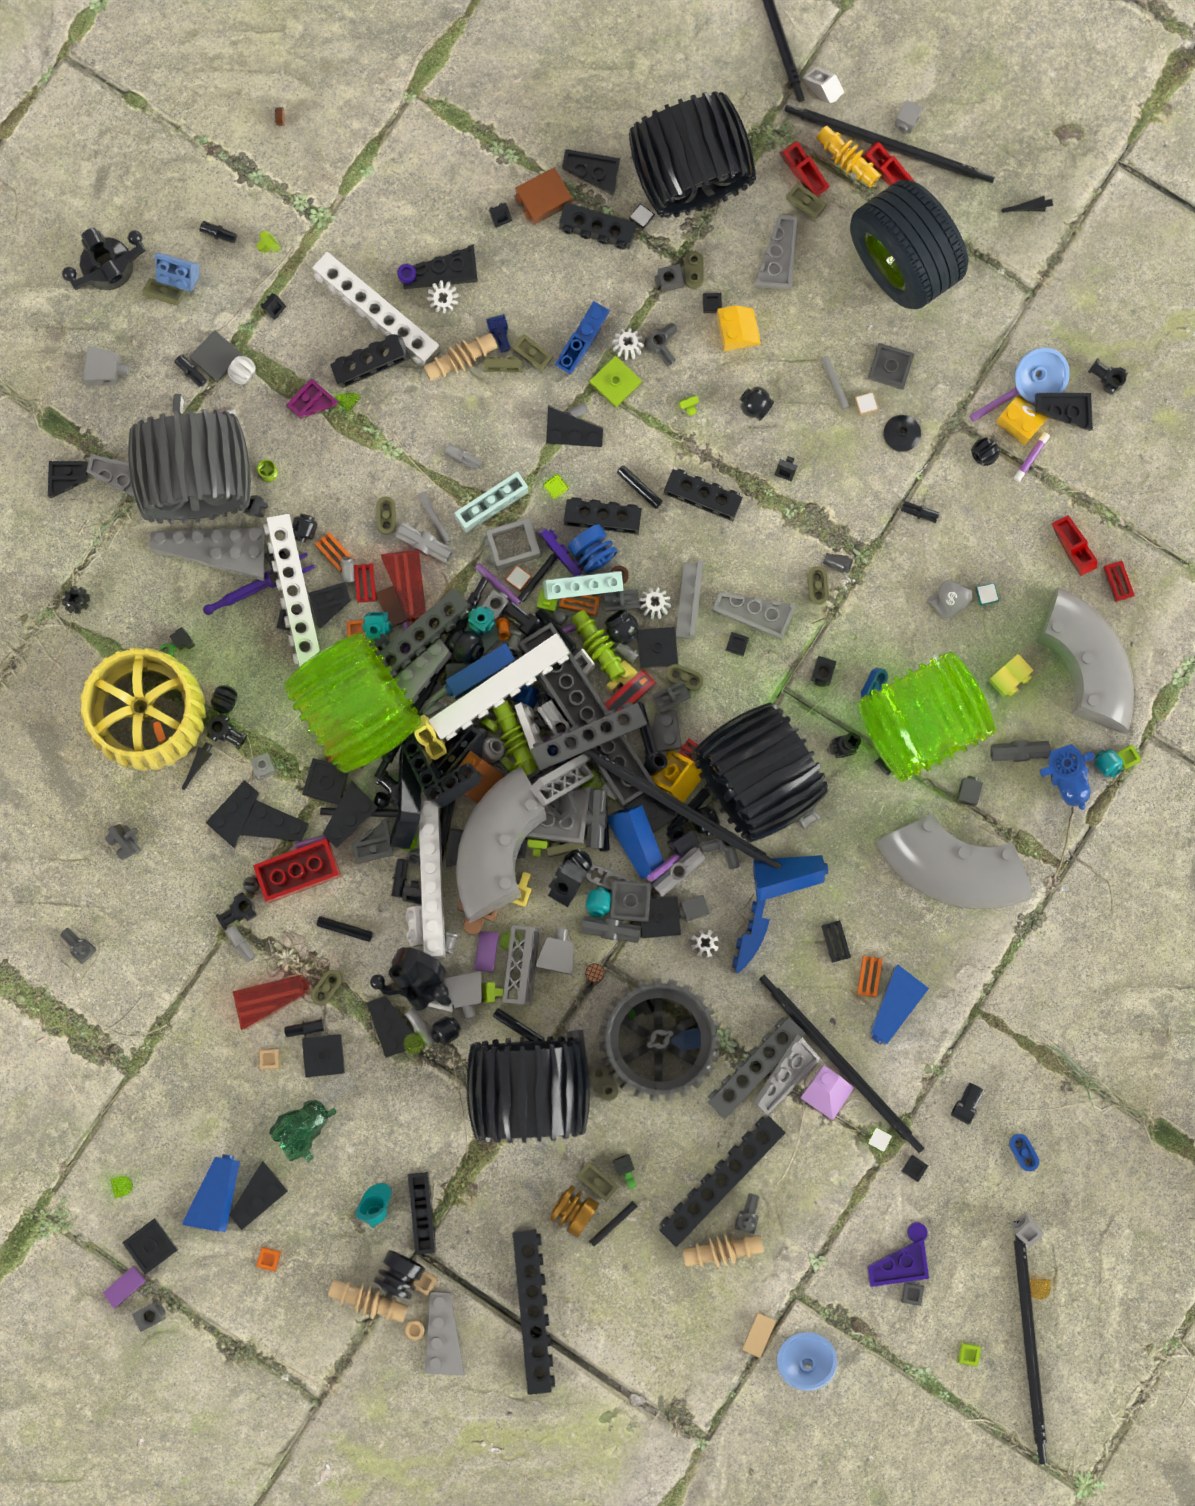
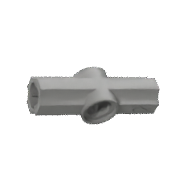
[396,523,454,564]
[537,700,575,748]
[651,847,706,897]

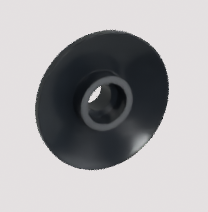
[884,415,921,452]

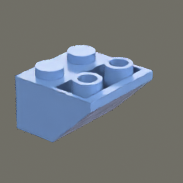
[155,253,200,292]

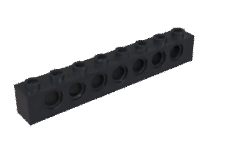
[659,1116,786,1247]
[512,1229,555,1395]

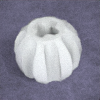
[228,356,255,384]
[690,929,719,958]

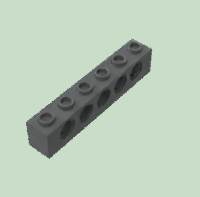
[367,588,473,683]
[530,702,647,772]
[707,1017,806,1119]

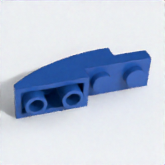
[555,301,610,375]
[732,900,770,974]

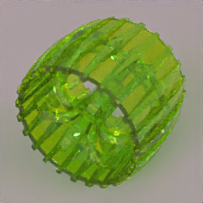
[284,632,421,773]
[858,652,997,782]

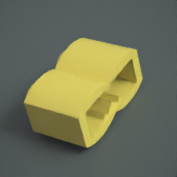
[988,654,1034,698]
[412,715,447,760]

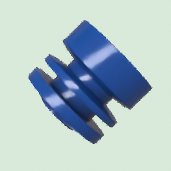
[567,524,618,574]

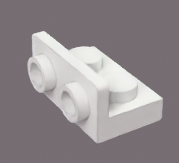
[406,906,423,947]

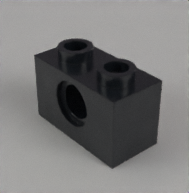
[548,860,588,907]

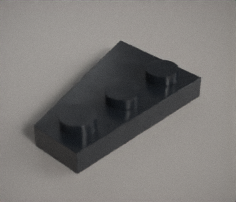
[562,149,620,196]
[1035,393,1093,431]
[205,780,260,849]
[323,780,379,848]
[240,800,309,841]
[367,996,423,1058]
[229,1161,288,1230]

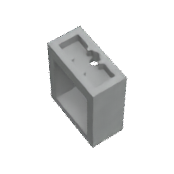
[484,518,541,570]

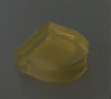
[1030,1279,1050,1299]

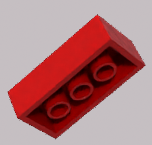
[253,839,342,903]

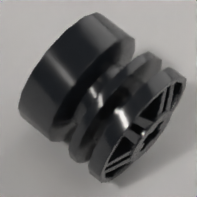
[373,1250,426,1300]

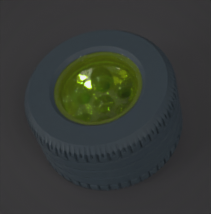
[850,180,969,309]

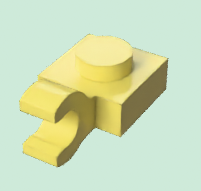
[606,660,638,693]
[512,872,532,907]

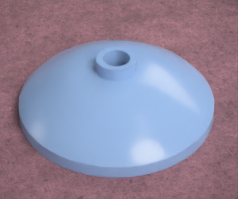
[1015,347,1069,404]
[777,1332,837,1391]

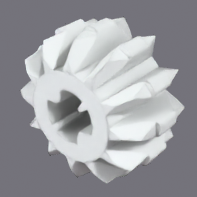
[427,280,459,313]
[612,328,644,360]
[639,587,671,620]

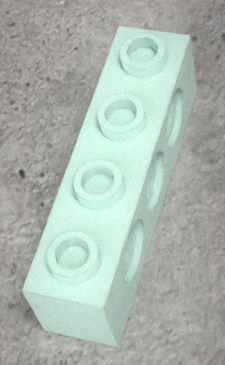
[455,472,529,533]
[543,571,623,600]

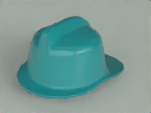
[355,1183,392,1228]

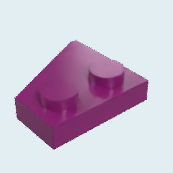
[286,378,339,419]

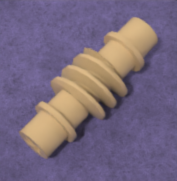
[423,333,498,381]
[683,1234,764,1267]
[328,1279,409,1323]

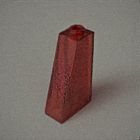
[381,550,427,624]
[232,975,310,1030]

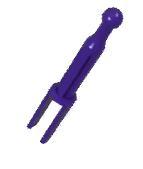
[203,552,314,615]

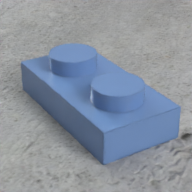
[671,1028,701,1051]

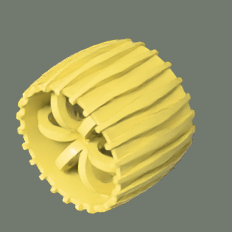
[80,647,206,771]

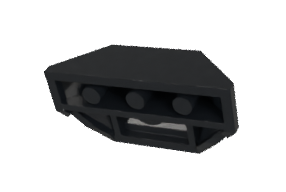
[428,725,484,788]

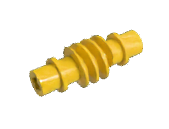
[816,126,881,188]

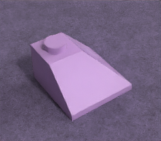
[800,1065,854,1120]

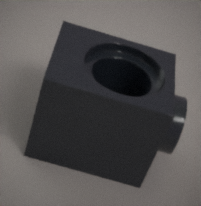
[810,656,837,687]
[666,821,700,856]

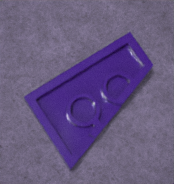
[536,527,582,576]
[867,1238,929,1287]

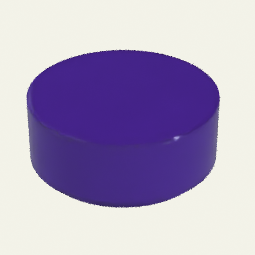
[397,264,416,284]
[907,1222,928,1242]

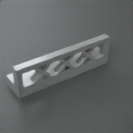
[676,560,703,640]
[530,753,594,807]
[503,925,540,1006]

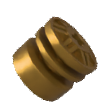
[549,1185,600,1238]

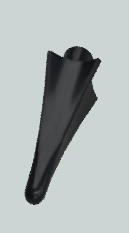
[1001,195,1053,213]
[182,742,213,790]

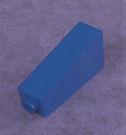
[445,643,515,700]
[607,805,664,879]
[753,855,828,901]
[869,965,929,1045]
[182,1154,240,1233]

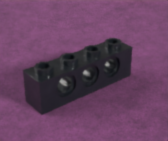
[559,202,637,250]
[330,334,410,388]
[664,469,743,522]
[564,497,642,535]
[408,1172,437,1255]

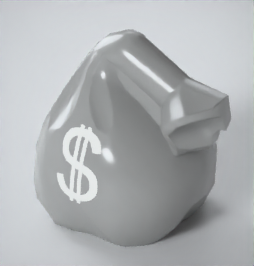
[927,579,972,618]

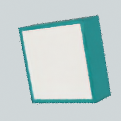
[975,583,999,606]

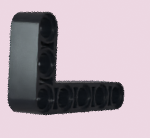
[396,725,482,808]
[390,747,421,849]

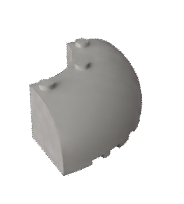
[1036,587,1134,734]
[456,767,547,924]
[875,813,1032,909]

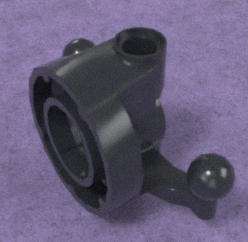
[62,228,146,290]
[370,947,452,1011]

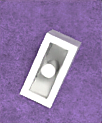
[802,67,844,104]

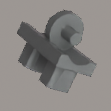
[604,589,640,612]
[652,681,691,713]
[105,824,141,860]

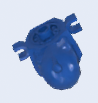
[1039,744,1095,810]

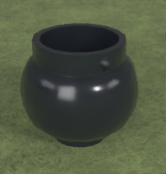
[740,386,774,421]
[605,609,639,645]
[449,630,484,663]

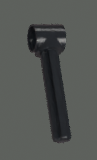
[635,702,668,776]

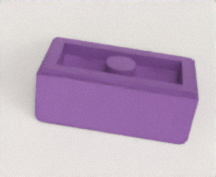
[474,931,499,972]
[103,1266,147,1308]

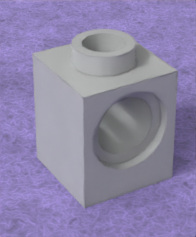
[894,100,923,134]
[481,590,509,622]
[250,753,277,780]
[1011,1211,1043,1247]

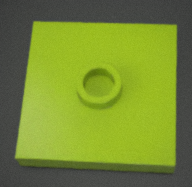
[589,356,642,408]

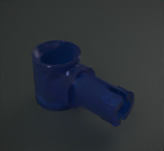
[486,314,511,353]

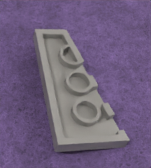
[712,592,797,640]
[754,1034,821,1115]

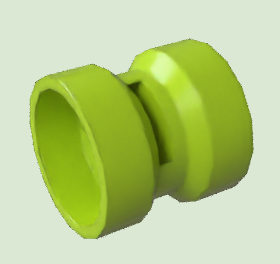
[257,459,278,483]

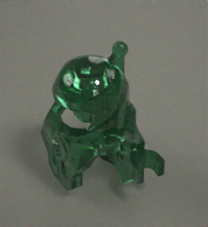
[269,1099,337,1163]

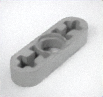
[586,865,635,891]

